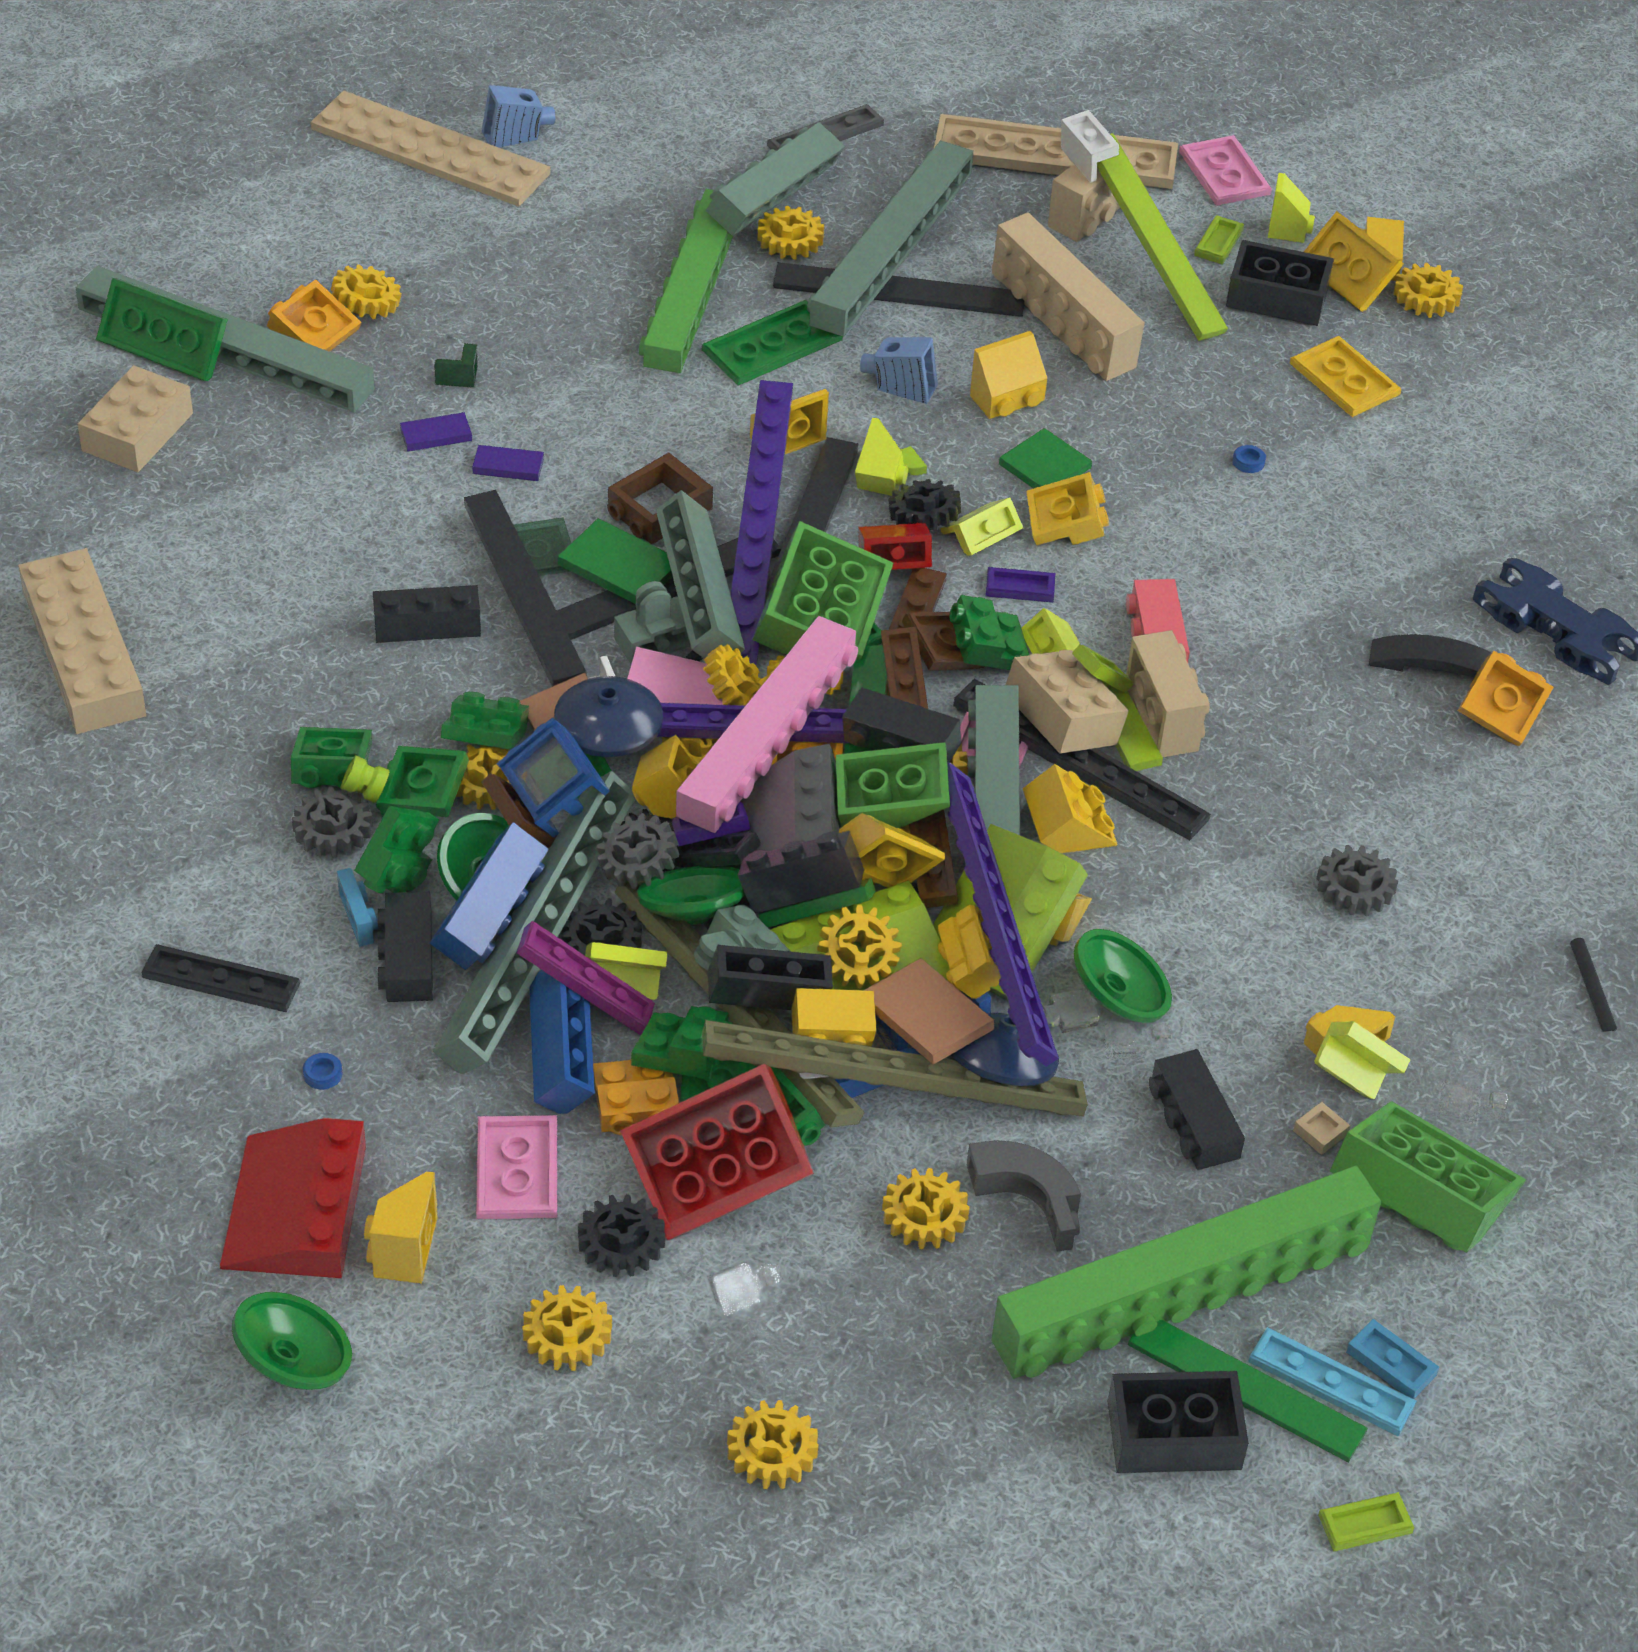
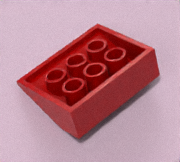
[620,1064,814,1241]
[220,1118,366,1279]

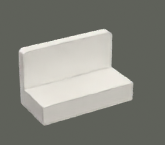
[1061,110,1119,183]

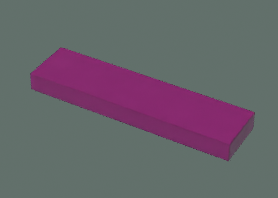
[516,921,655,1035]

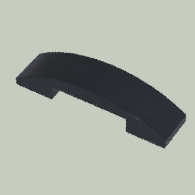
[1368,634,1492,681]

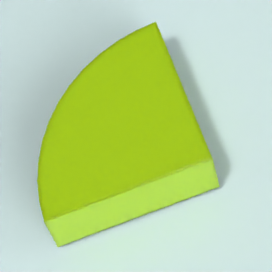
[901,446,927,475]

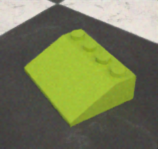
[933,824,1088,1001]
[770,880,950,991]

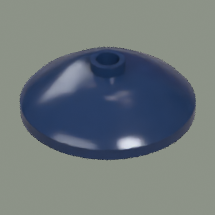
[554,676,663,757]
[951,1013,1059,1086]

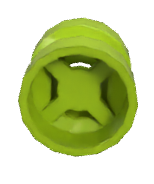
[341,755,390,803]

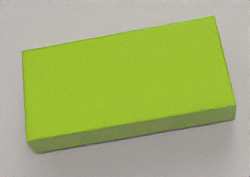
[1194,215,1244,265]
[1072,644,1133,693]
[1318,1492,1414,1552]

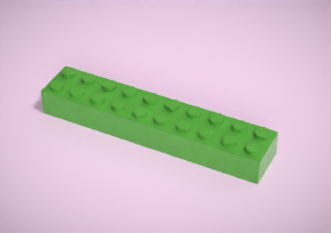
[991,1165,1381,1379]

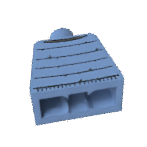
[482,85,555,148]
[860,337,938,404]

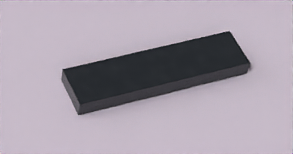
[141,944,300,1012]

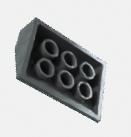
[733,744,841,899]

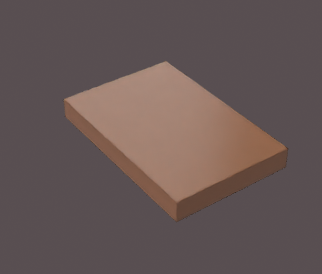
[863,958,994,1065]

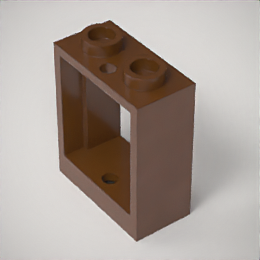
[607,452,713,545]

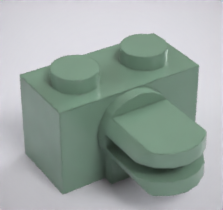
[614,581,691,664]
[694,904,791,970]

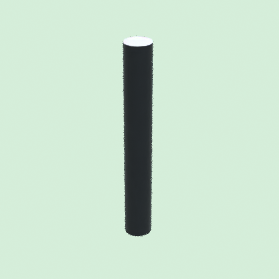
[1570,938,1617,1032]

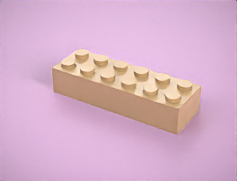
[992,212,1145,381]
[18,548,146,734]

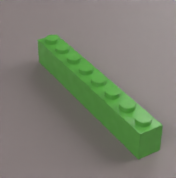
[639,189,733,373]

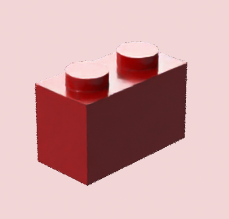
[858,523,932,570]

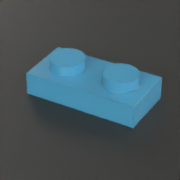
[337,868,378,947]
[1346,1319,1439,1399]

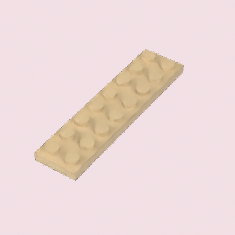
[311,91,550,207]
[934,114,1178,189]

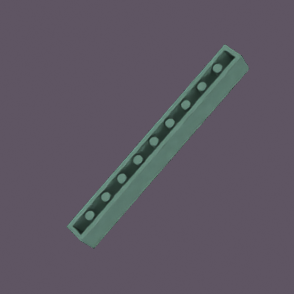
[807,140,974,337]
[75,266,375,413]
[433,771,635,1074]

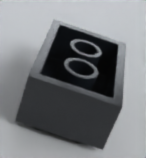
[1226,240,1334,326]
[1107,1371,1249,1473]

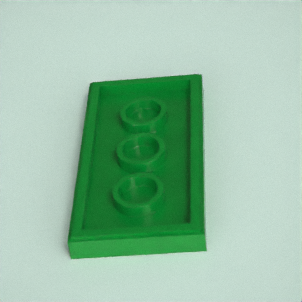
[96,278,228,381]
[702,300,843,386]

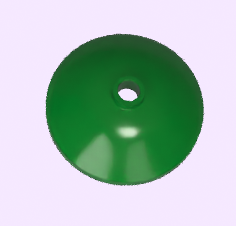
[437,813,530,916]
[637,866,745,924]
[1074,929,1172,1023]
[232,1292,352,1390]

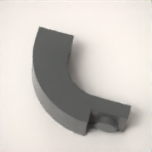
[966,1140,1081,1252]

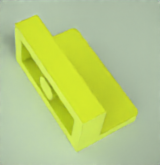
[940,498,1023,556]
[1021,608,1081,654]
[585,942,668,1000]
[1314,1021,1410,1099]

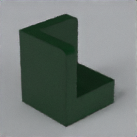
[434,343,478,387]

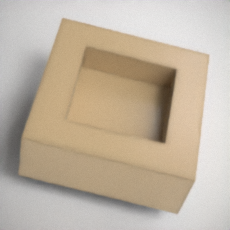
[1293,1102,1350,1155]

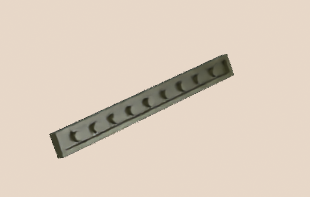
[615,881,865,1128]
[702,1020,1088,1117]

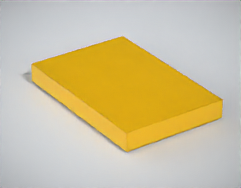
[1304,211,1404,312]
[1290,336,1402,417]

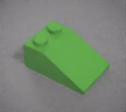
[836,742,950,828]

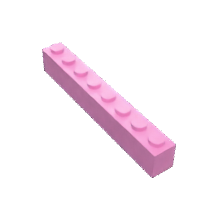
[676,616,858,833]

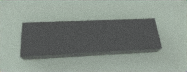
[767,104,884,151]

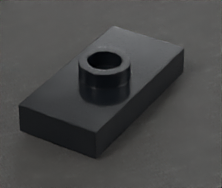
[681,832,761,867]

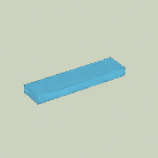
[1248,1327,1417,1436]

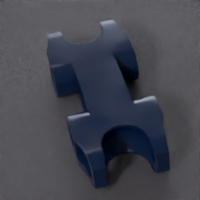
[1473,558,1638,685]

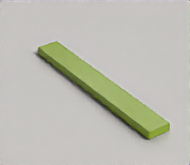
[1097,133,1228,341]

